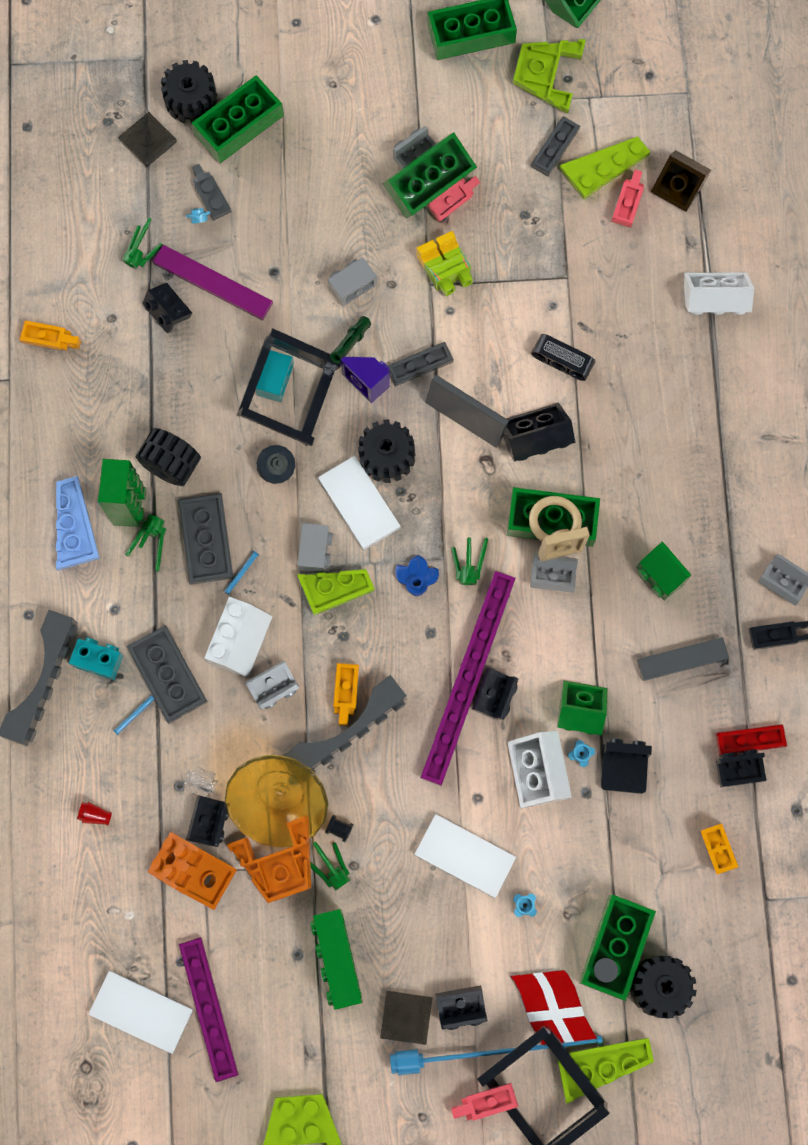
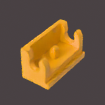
[700,823,739,875]

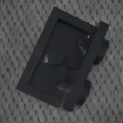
[142,283,192,333]
[472,668,518,720]
[716,749,767,788]
[186,795,230,847]
[435,985,488,1030]

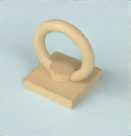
[529,496,590,562]

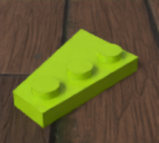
[297,569,375,616]

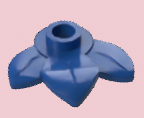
[395,555,439,596]

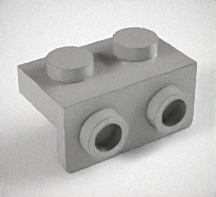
[393,126,436,168]
[530,554,578,593]
[758,554,808,606]
[245,660,299,710]

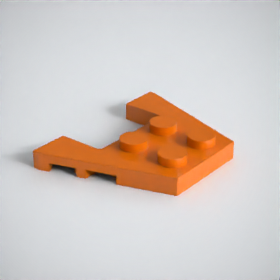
[227,815,311,903]

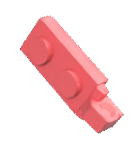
[611,170,644,228]
[426,176,481,222]
[451,1082,519,1121]

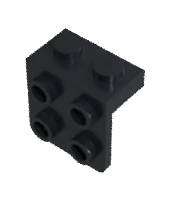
[601,739,652,794]

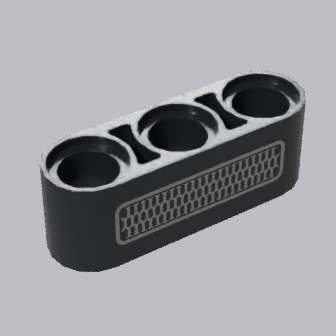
[531,334,595,381]

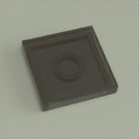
[118,112,177,168]
[380,991,433,1045]

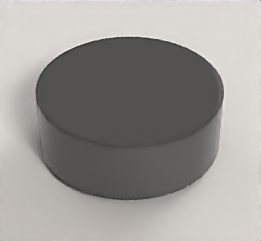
[593,958,618,982]

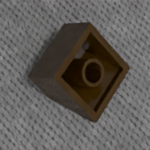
[651,150,712,212]

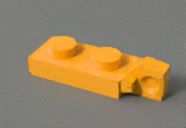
[19,320,82,351]
[333,663,359,727]

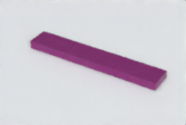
[153,245,273,321]
[179,937,239,1082]

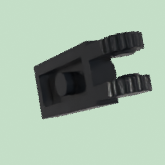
[749,621,808,650]

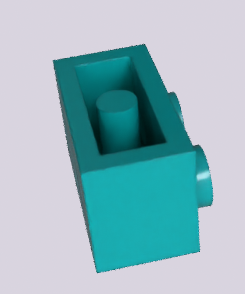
[255,350,294,402]
[69,637,123,681]

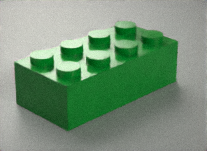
[427,0,517,60]
[192,75,284,164]
[382,132,477,218]
[98,459,146,527]
[506,487,600,547]
[578,894,656,1001]
[310,909,363,1010]

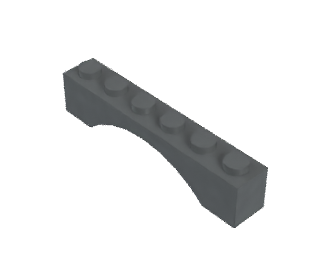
[0,610,78,747]
[282,675,407,780]

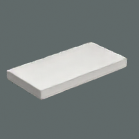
[318,456,401,550]
[414,814,516,898]
[88,971,193,1054]

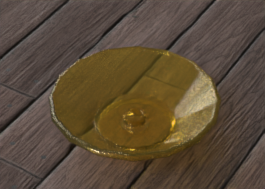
[225,754,329,848]

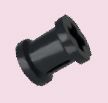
[325,815,354,843]

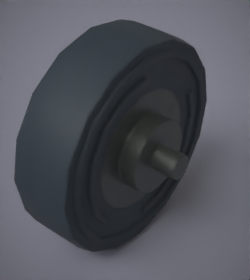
[256,445,296,484]

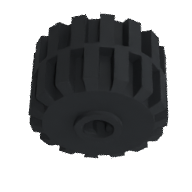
[161,60,217,124]
[358,419,416,483]
[135,428,201,486]
[630,955,697,1019]

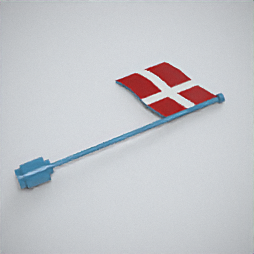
[390,970,603,1076]

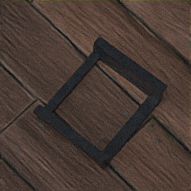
[236,328,341,446]
[477,1026,610,1145]

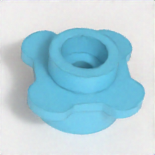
[186,208,210,224]
[568,740,595,767]
[513,894,537,917]

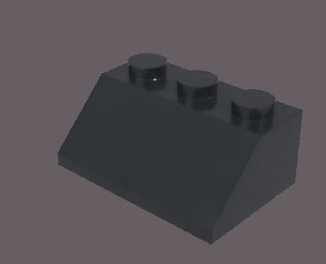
[503,403,576,462]

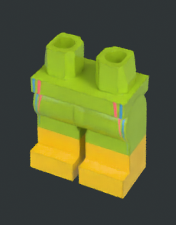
[416,230,473,297]

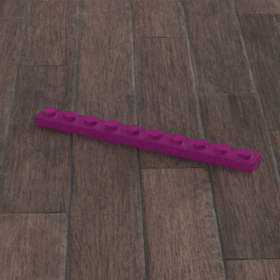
[420,571,516,786]

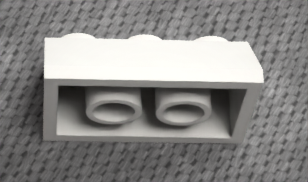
[684,272,755,315]
[204,597,273,678]
[507,731,572,808]

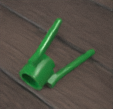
[122,218,163,269]
[125,515,167,572]
[451,537,488,585]
[310,842,350,891]

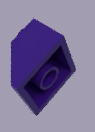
[341,357,390,404]

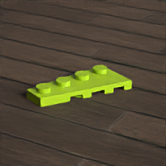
[559,136,650,199]
[557,1037,654,1104]

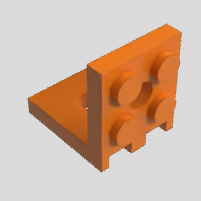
[148,832,237,910]

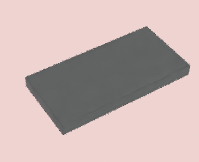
[425,375,509,448]
[179,493,234,585]
[126,625,208,724]

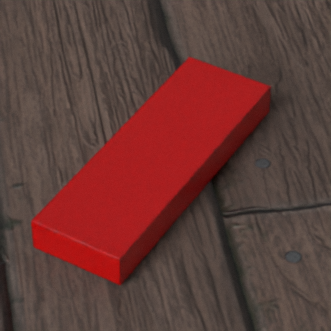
[716,724,787,756]

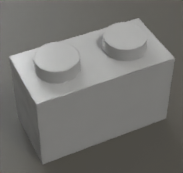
[328,257,377,307]
[297,523,333,573]

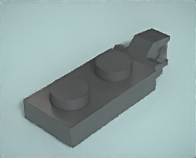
[192,164,232,221]

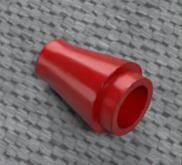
[77,801,112,826]

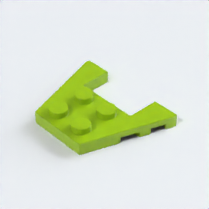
[513,39,586,114]
[263,1094,343,1145]

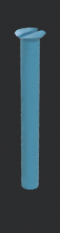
[224,551,260,595]
[113,695,155,736]

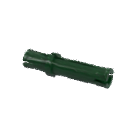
[330,316,371,364]

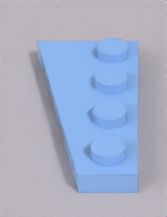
[56,476,100,571]

